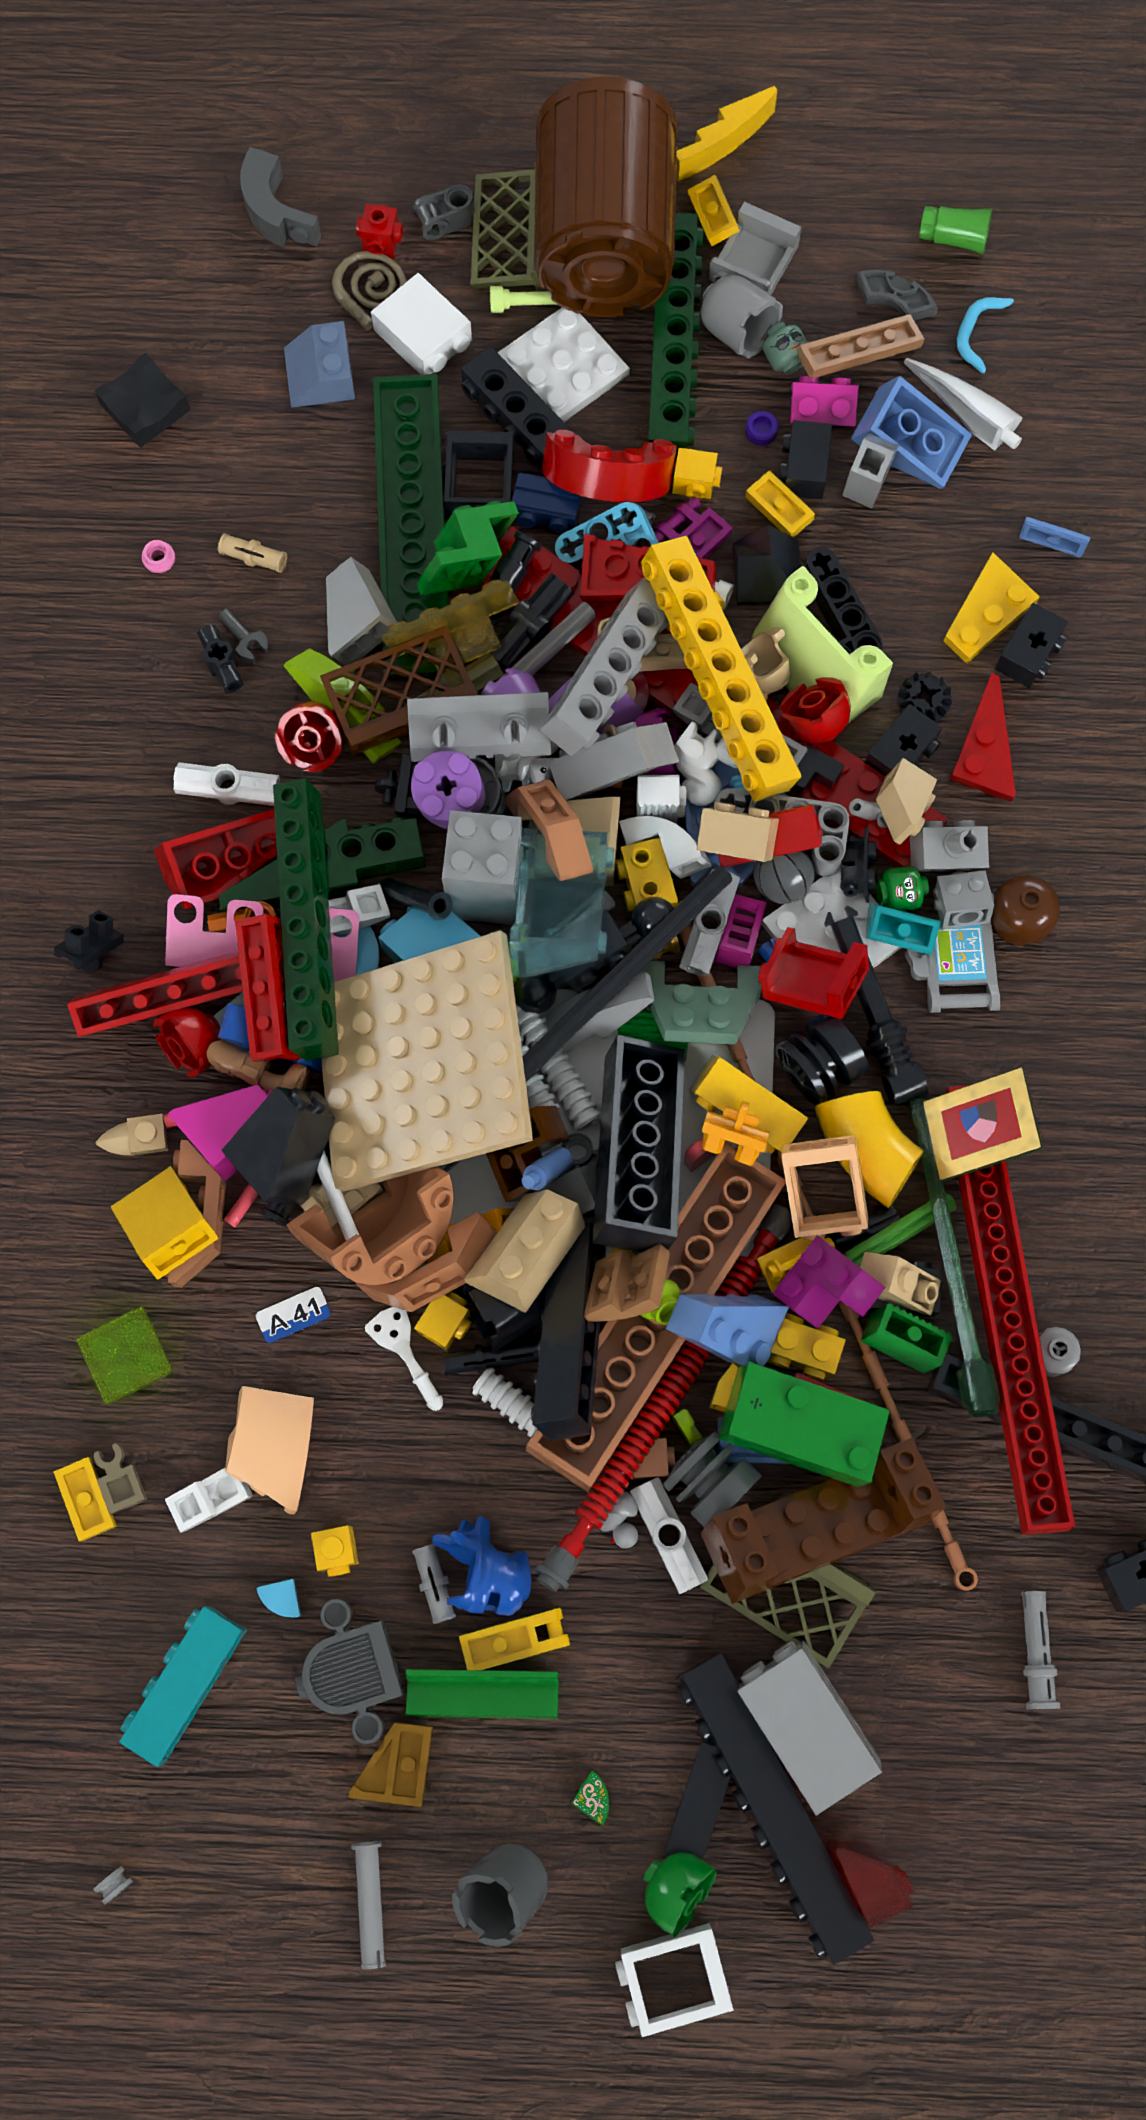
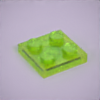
[76,1306,174,1405]

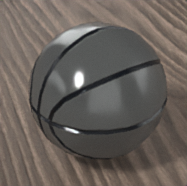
[753,851,814,904]

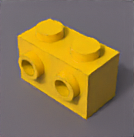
[615,838,678,912]
[768,1313,846,1381]

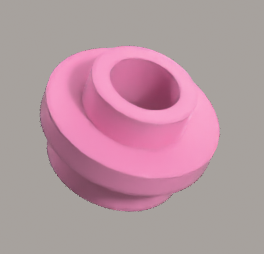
[141,540,175,573]

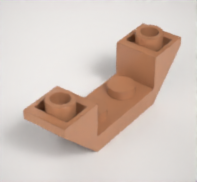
[504,779,593,881]
[164,1140,226,1288]
[355,1212,497,1312]

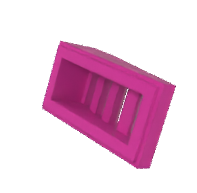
[715,894,767,968]

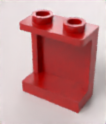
[758,927,869,1019]

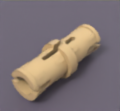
[218,533,287,573]

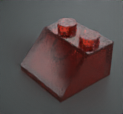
[826,1839,914,1928]

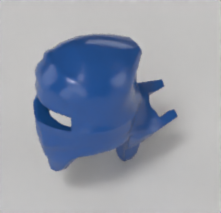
[432,1516,531,1616]

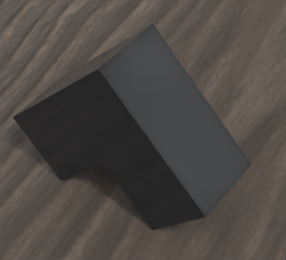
[791,744,845,796]

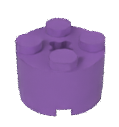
[411,751,486,829]

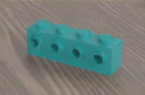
[119,1606,247,1767]

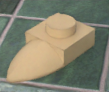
[96,1114,168,1156]

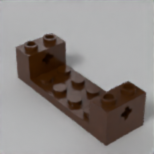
[700,1438,947,1604]

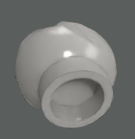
[600,1492,638,1549]

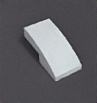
[328,884,390,936]
[165,1468,253,1533]

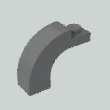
[240,147,322,247]

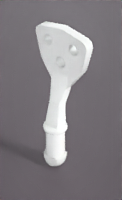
[365,1307,443,1411]

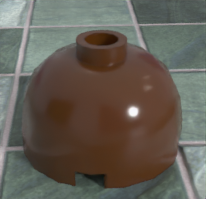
[991,875,1060,946]

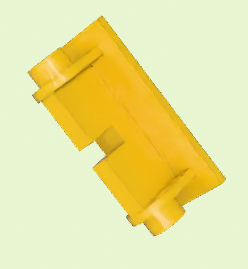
[756,1237,836,1292]

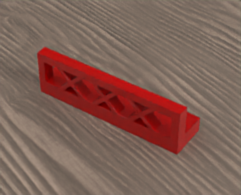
[235,914,302,1063]

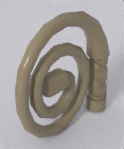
[332,251,407,331]

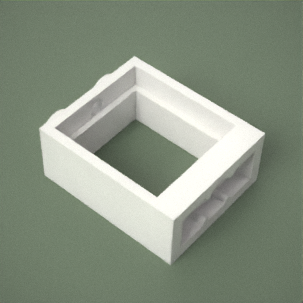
[615,1923,733,2037]

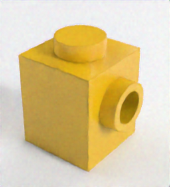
[672,448,722,499]
[414,1291,472,1351]
[311,1525,359,1577]

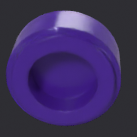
[745,411,778,446]

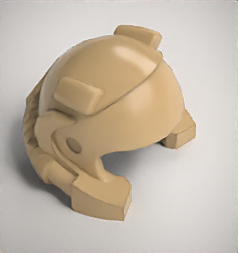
[741,627,790,700]

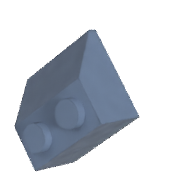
[284,321,355,408]

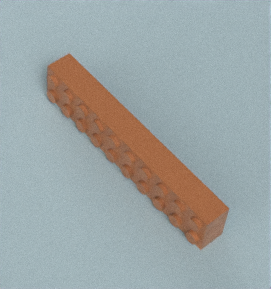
[526,1142,786,1492]

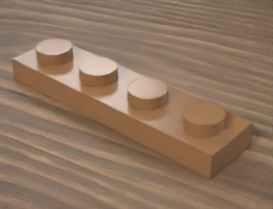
[798,314,925,379]

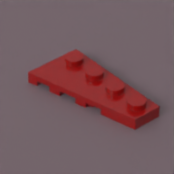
[580,533,716,601]

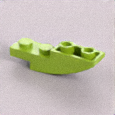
[284,648,401,764]

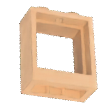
[781,1135,868,1240]

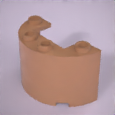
[286,1166,454,1285]

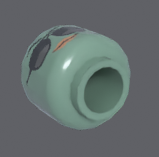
[762,322,807,375]

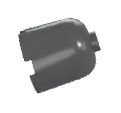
[452,1842,549,1947]

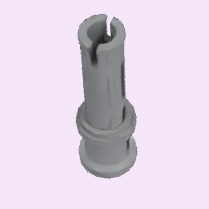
[1021,1591,1061,1709]

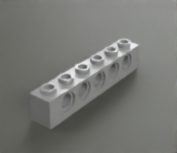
[539,577,669,757]

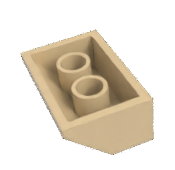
[464,1189,585,1313]

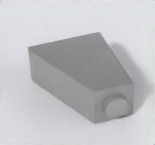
[326,557,399,665]

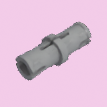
[412,1544,456,1624]

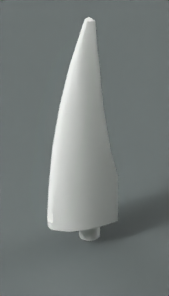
[904,358,1023,451]

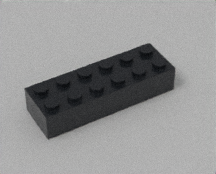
[592,1035,685,1253]

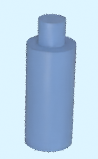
[522,1147,573,1190]

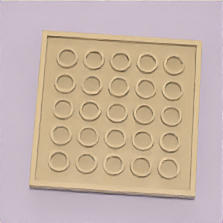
[321,930,533,1192]

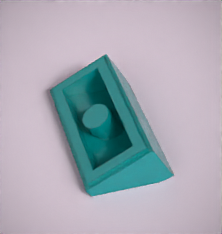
[865,904,941,955]

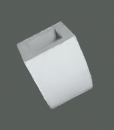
[619,816,712,879]

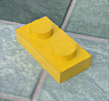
[687,175,740,246]
[745,470,815,537]
[54,1457,117,1542]

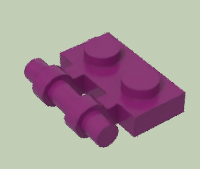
[647,496,733,559]

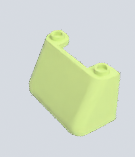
[752,566,893,723]

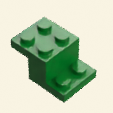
[416,500,519,596]

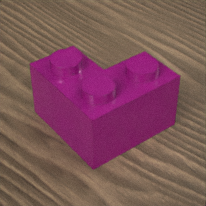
[773,1235,886,1328]

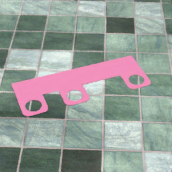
[165,894,359,981]

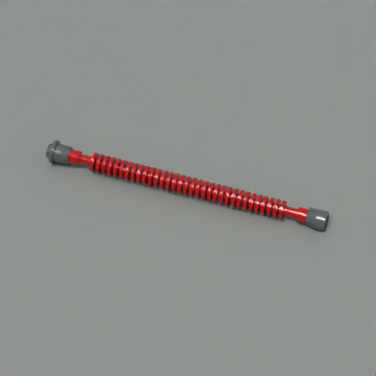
[535,1204,793,1592]

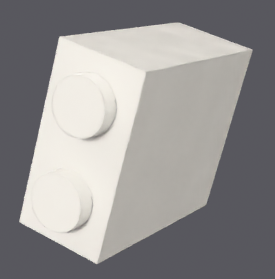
[371,273,472,375]

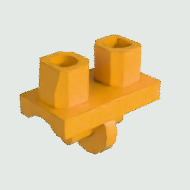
[701,1101,770,1166]

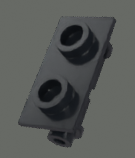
[840,827,877,903]

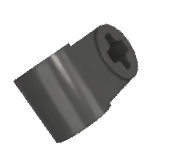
[412,184,475,240]

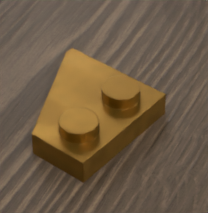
[348,1722,433,1807]

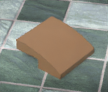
[584,1243,670,1321]

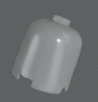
[700,275,783,359]

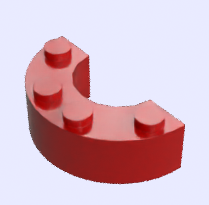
[542,430,677,502]

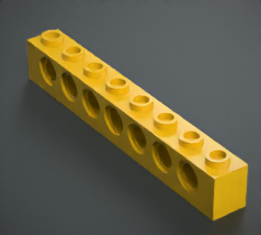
[641,536,802,802]

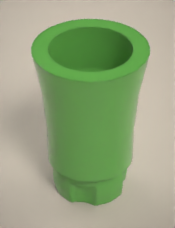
[919,206,992,255]

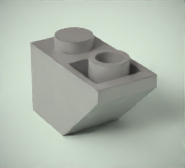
[842,433,899,509]

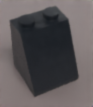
[221,1086,335,1205]

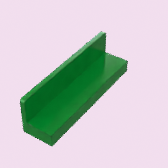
[405,1669,559,1719]

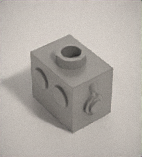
[933,870,995,930]

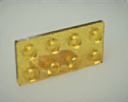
[381,580,520,672]

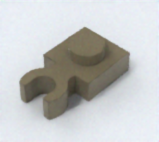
[94,1443,147,1515]

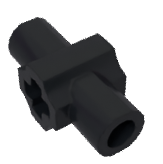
[197,625,244,693]

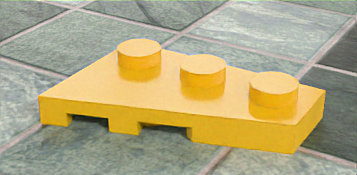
[944,553,1040,664]

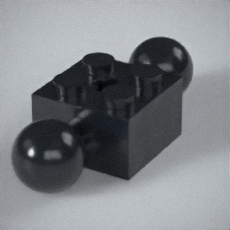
[513,897,674,1014]

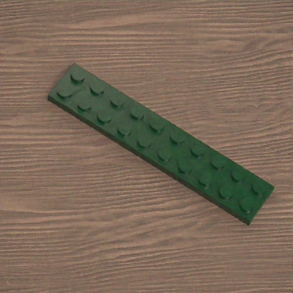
[373,374,451,680]

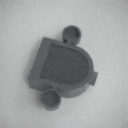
[295,1599,405,1744]

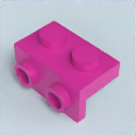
[790,376,859,426]

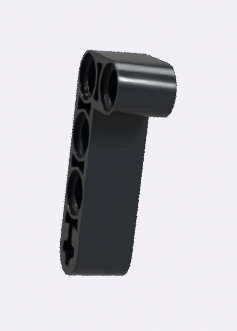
[805,547,883,655]

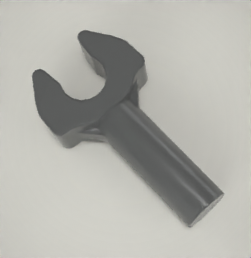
[219,609,270,665]

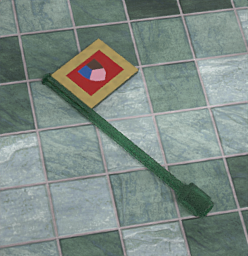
[908,1068,1043,1418]

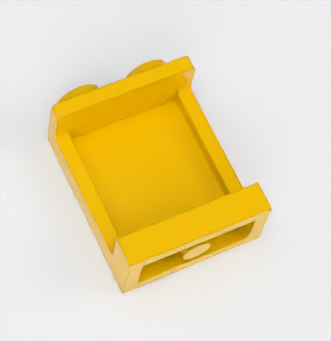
[111,1166,219,1280]

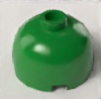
[644,1852,717,1937]

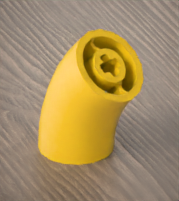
[815,1091,924,1208]

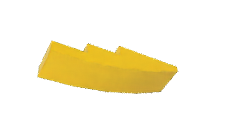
[676,86,778,182]

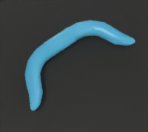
[956,297,1014,374]

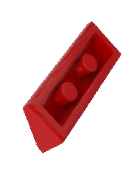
[718,804,823,867]

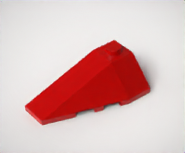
[153,809,277,910]

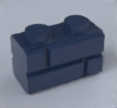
[512,472,583,534]

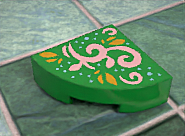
[571,1769,609,1826]

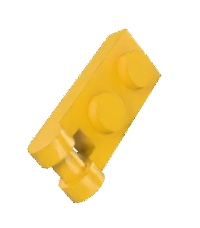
[459,1608,570,1671]

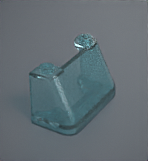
[509,828,614,978]

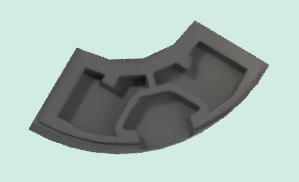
[855,270,938,321]

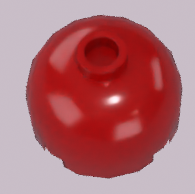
[781,677,851,743]
[275,701,345,772]
[153,1006,221,1078]

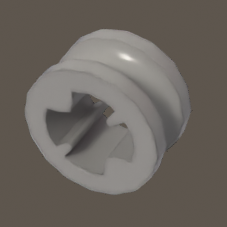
[93,1866,133,1905]

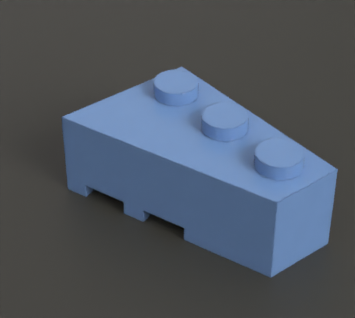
[666,1294,789,1366]

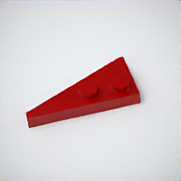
[950,673,1016,802]

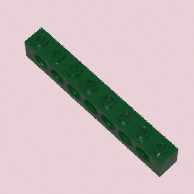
[648,213,703,458]
[273,778,339,1061]

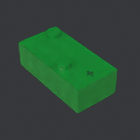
[718,1362,890,1487]

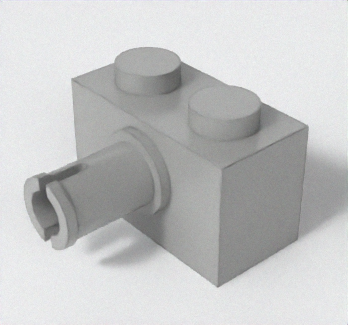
[910,820,989,872]

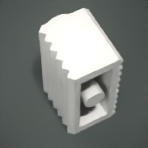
[636,775,686,824]

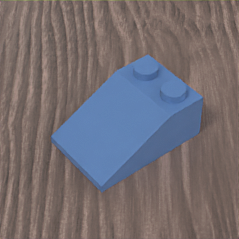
[851,376,972,489]

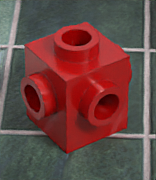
[356,204,403,259]

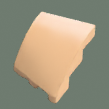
[225,1386,314,1515]

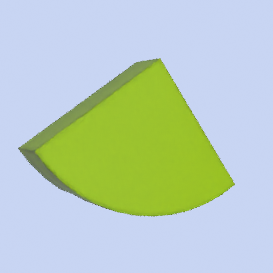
[672,1409,703,1447]

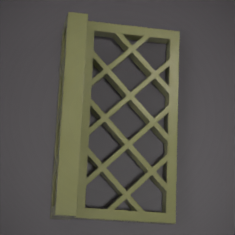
[470,162,549,291]
[700,1563,876,1669]

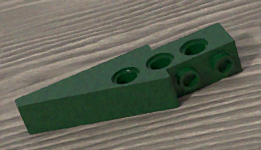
[218,817,426,912]

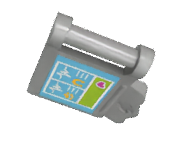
[905,920,1000,1013]

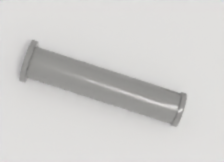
[351,1841,386,1969]

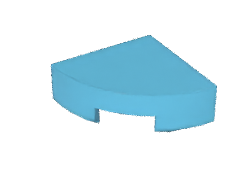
[256,1579,302,1617]

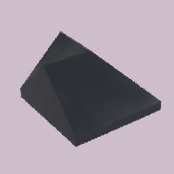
[733,525,801,606]

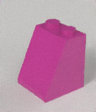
[168,1085,272,1181]

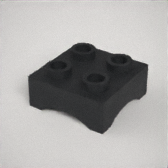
[95,352,191,448]

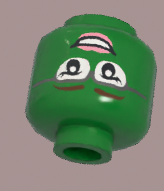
[875,865,929,912]

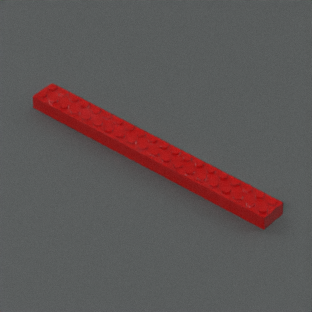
[945,1086,1075,1535]

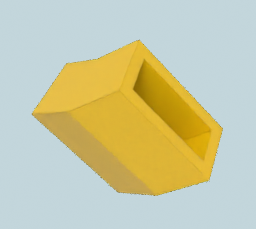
[709,1363,739,1413]

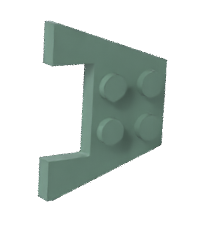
[638,961,762,1045]

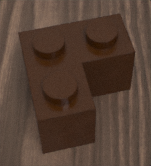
[486,1106,569,1202]

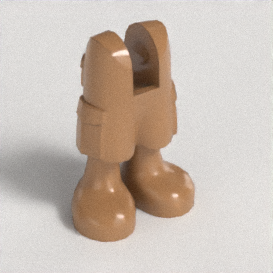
[207,1040,311,1091]

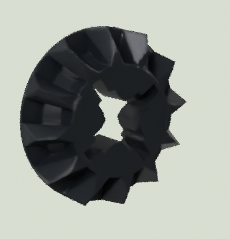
[898,671,952,722]

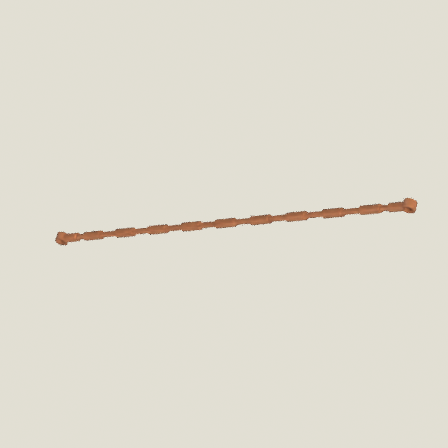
[679,921,978,1591]

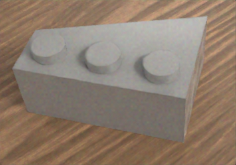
[548,722,679,800]

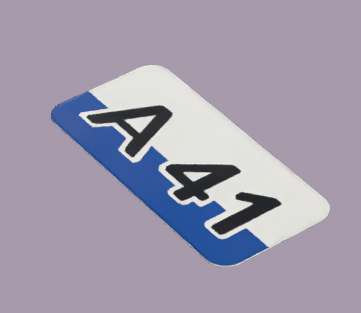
[256,1287,330,1343]

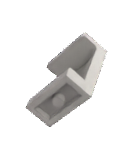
[709,202,801,295]

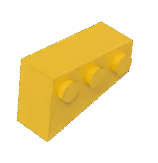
[689,1055,808,1154]

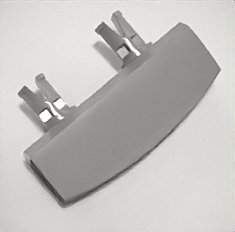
[407,692,551,762]

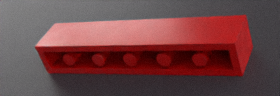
[67,951,281,1037]

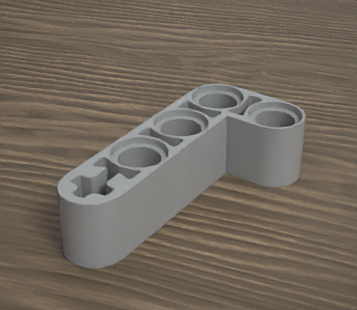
[713,789,849,876]

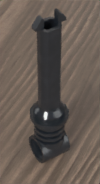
[824,906,928,1106]

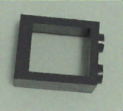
[444,431,514,518]

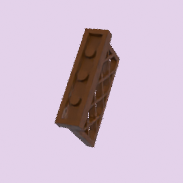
[320,626,479,755]

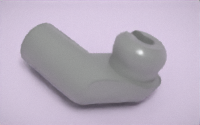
[849,798,888,828]

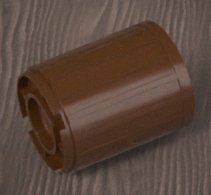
[534,77,677,317]

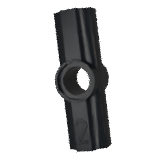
[487,573,575,669]

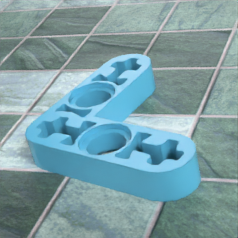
[555,502,658,563]

